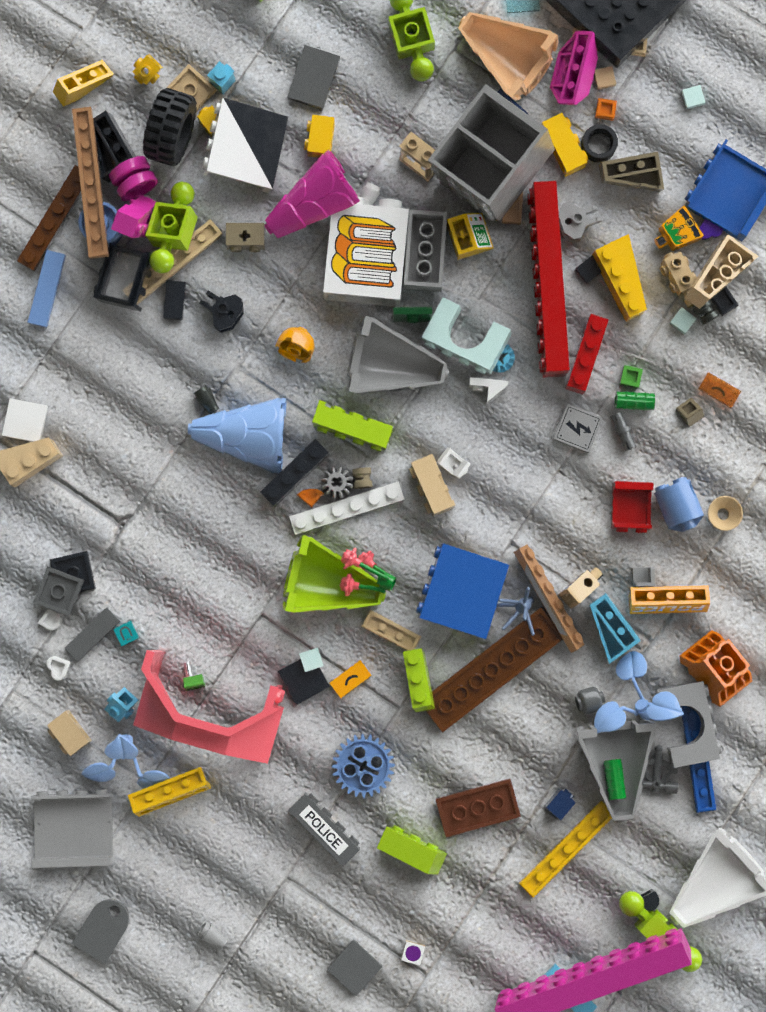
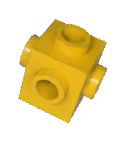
[132,54,163,85]

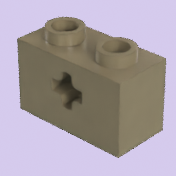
[226,223,265,253]

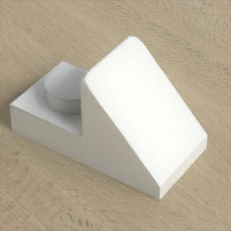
[469,377,508,404]

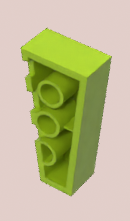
[312,400,393,452]

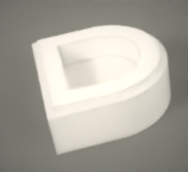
[38,608,62,630]

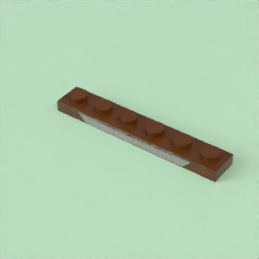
[17,165,81,272]

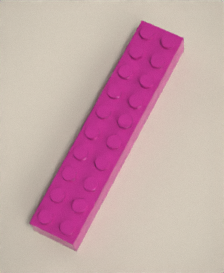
[494,928,692,1012]

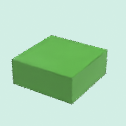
[620,365,643,389]

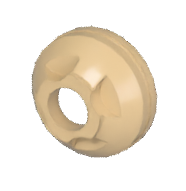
[707,496,743,531]

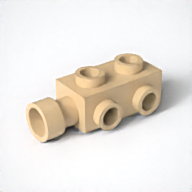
[660,251,697,308]

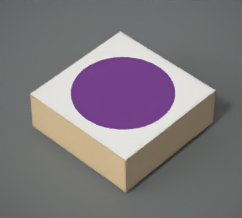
[401,940,425,965]

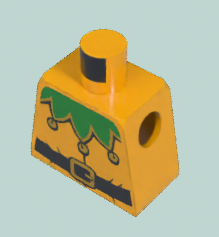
[654,205,704,251]

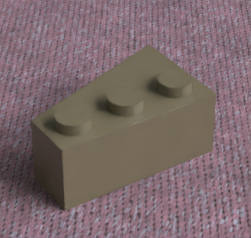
[599,152,664,192]

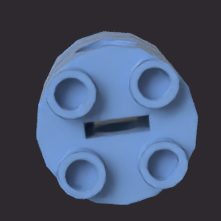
[654,477,704,532]

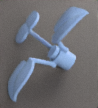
[594,651,683,733]
[82,734,170,788]

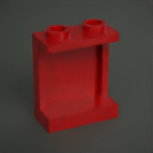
[611,481,654,533]

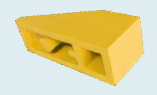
[53,60,113,107]

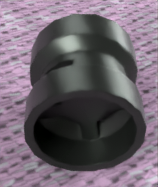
[693,300,719,325]

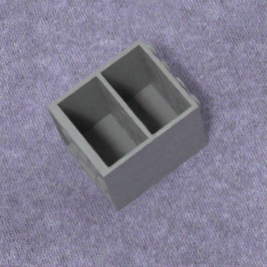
[428,84,555,222]

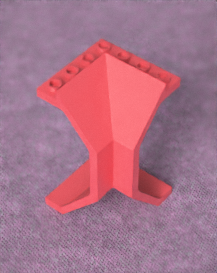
[133,650,285,764]

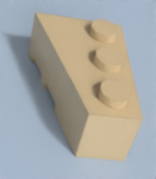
[409,454,455,517]

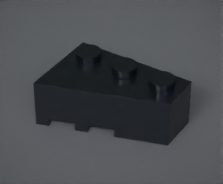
[93,110,136,183]

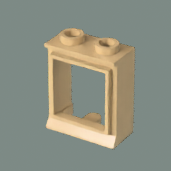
[399,132,435,182]

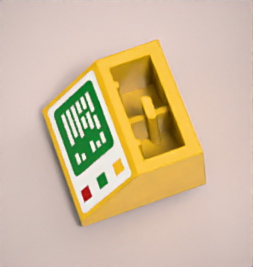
[446,213,494,260]

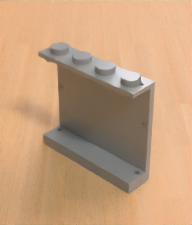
[31,789,113,868]

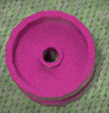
[109,156,158,201]

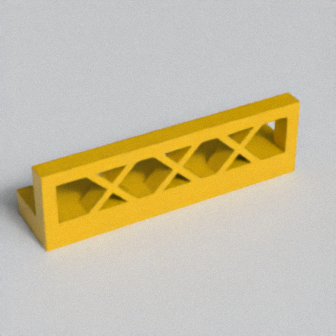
[128,767,211,817]

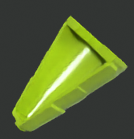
[282,535,386,613]

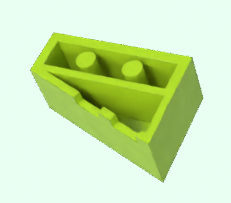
[377,825,447,874]

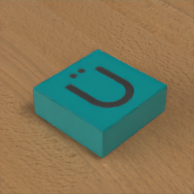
[113,621,140,647]

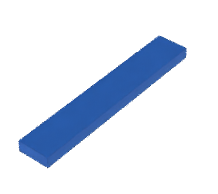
[681,706,716,813]

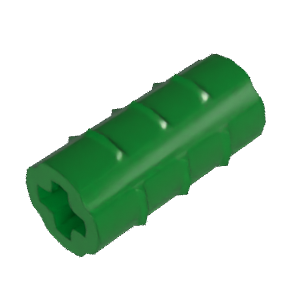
[614,391,655,411]
[604,759,626,800]

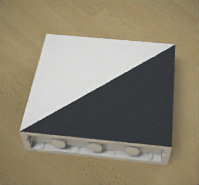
[202,98,288,193]

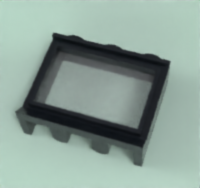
[93,243,152,312]

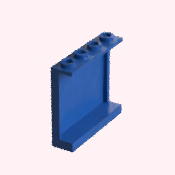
[684,139,766,242]
[416,543,509,639]

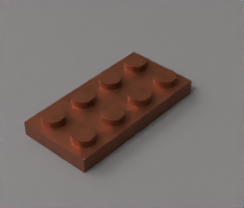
[436,778,521,837]

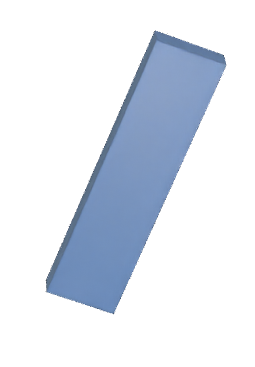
[28,250,66,328]

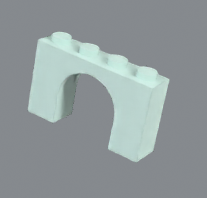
[422,297,512,374]

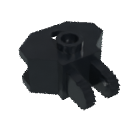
[199,290,244,333]

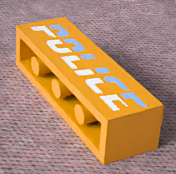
[628,585,710,614]

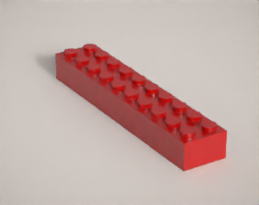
[527,181,570,378]

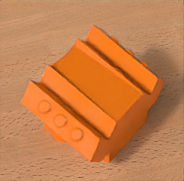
[680,630,752,707]

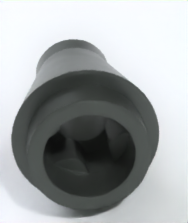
[193,385,219,414]

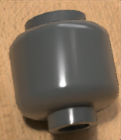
[575,687,605,714]

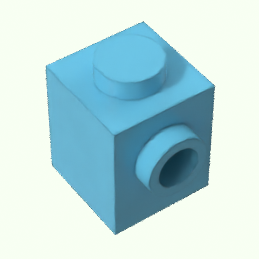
[207,61,236,95]

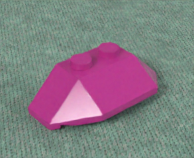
[550,31,598,105]

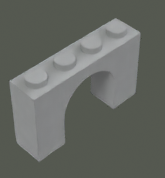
[655,681,722,768]

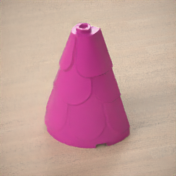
[264,150,360,238]

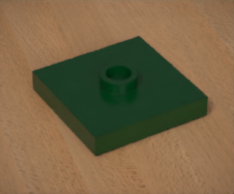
[393,307,432,323]

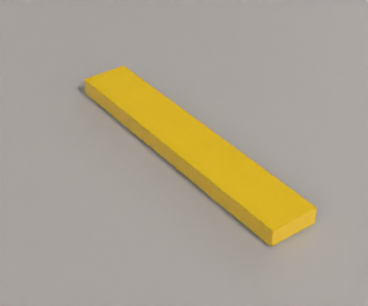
[519,801,612,898]

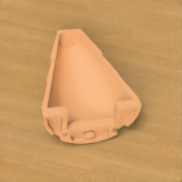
[458,12,558,100]

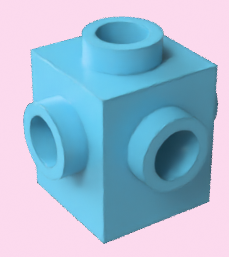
[104,687,138,723]

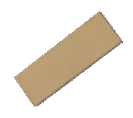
[361,610,421,651]

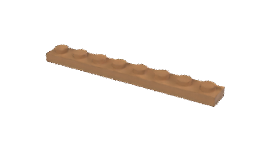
[72,107,109,259]

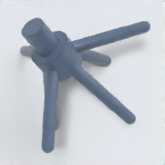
[496,587,535,635]

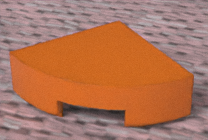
[297,489,324,508]

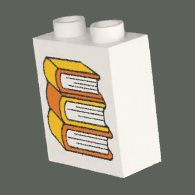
[323,196,409,307]

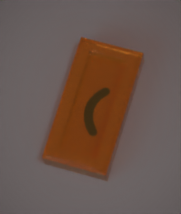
[698,372,741,408]

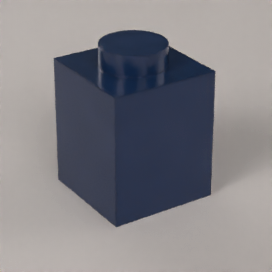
[544,788,576,820]

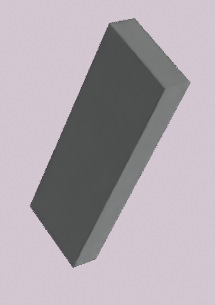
[65,608,120,662]

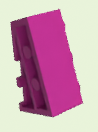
[111,194,158,238]

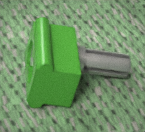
[183,661,205,691]

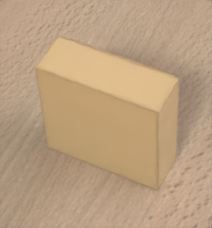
[594,66,616,90]

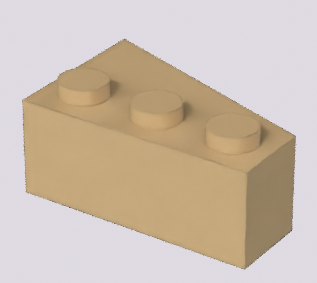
[0,437,63,488]

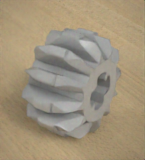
[321,467,353,499]

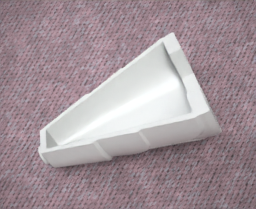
[669,828,766,928]

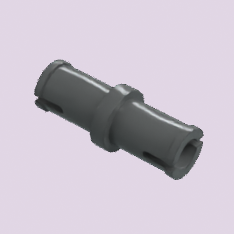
[610,412,637,452]

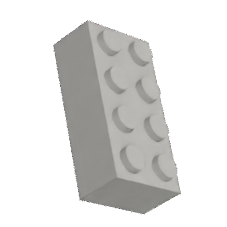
[403,210,447,292]

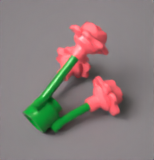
[340,548,396,596]

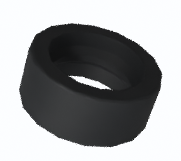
[581,124,618,163]

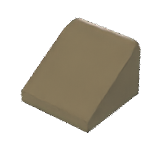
[676,398,704,427]

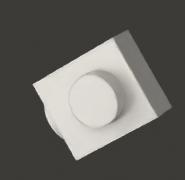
[436,447,470,479]

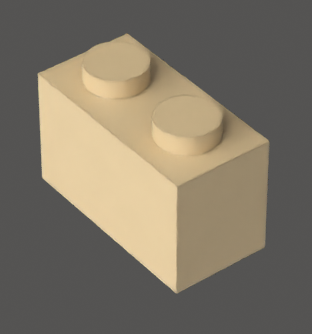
[47,710,92,756]

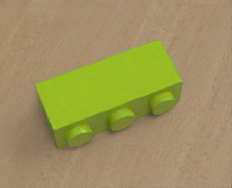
[403,648,435,712]

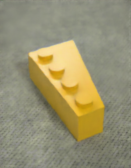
[591,234,647,322]

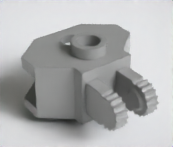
[559,201,602,244]

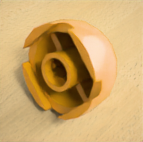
[275,327,315,363]

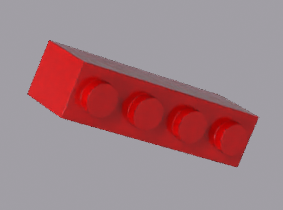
[565,314,609,395]

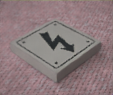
[553,404,603,453]

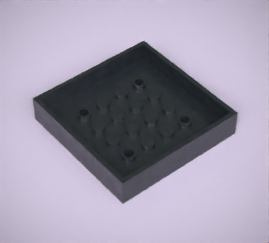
[546,0,686,68]

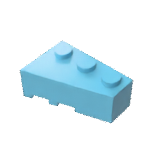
[590,593,641,664]

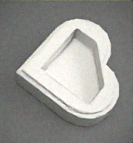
[46,656,71,681]

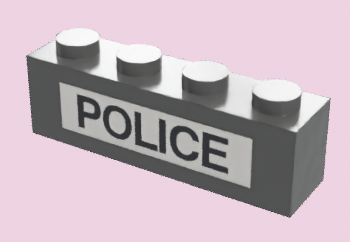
[288,792,360,866]

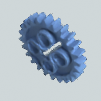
[332,734,395,798]

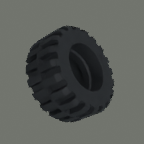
[143,88,197,166]

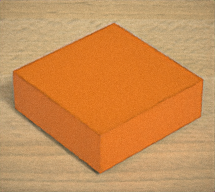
[595,98,617,121]

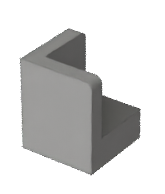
[632,567,655,587]

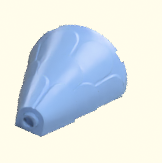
[188,398,287,474]

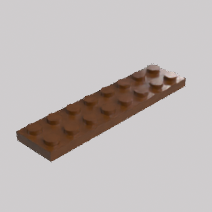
[426,607,563,733]

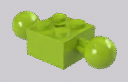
[388,0,435,82]
[145,181,198,273]
[619,891,702,972]

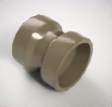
[352,467,373,489]

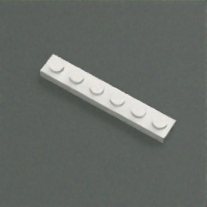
[289,481,404,535]

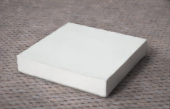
[2,398,48,442]

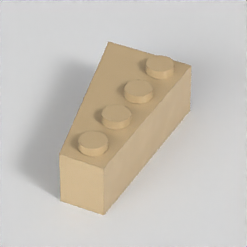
[684,235,759,309]

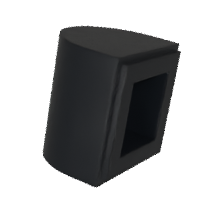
[641,889,659,911]

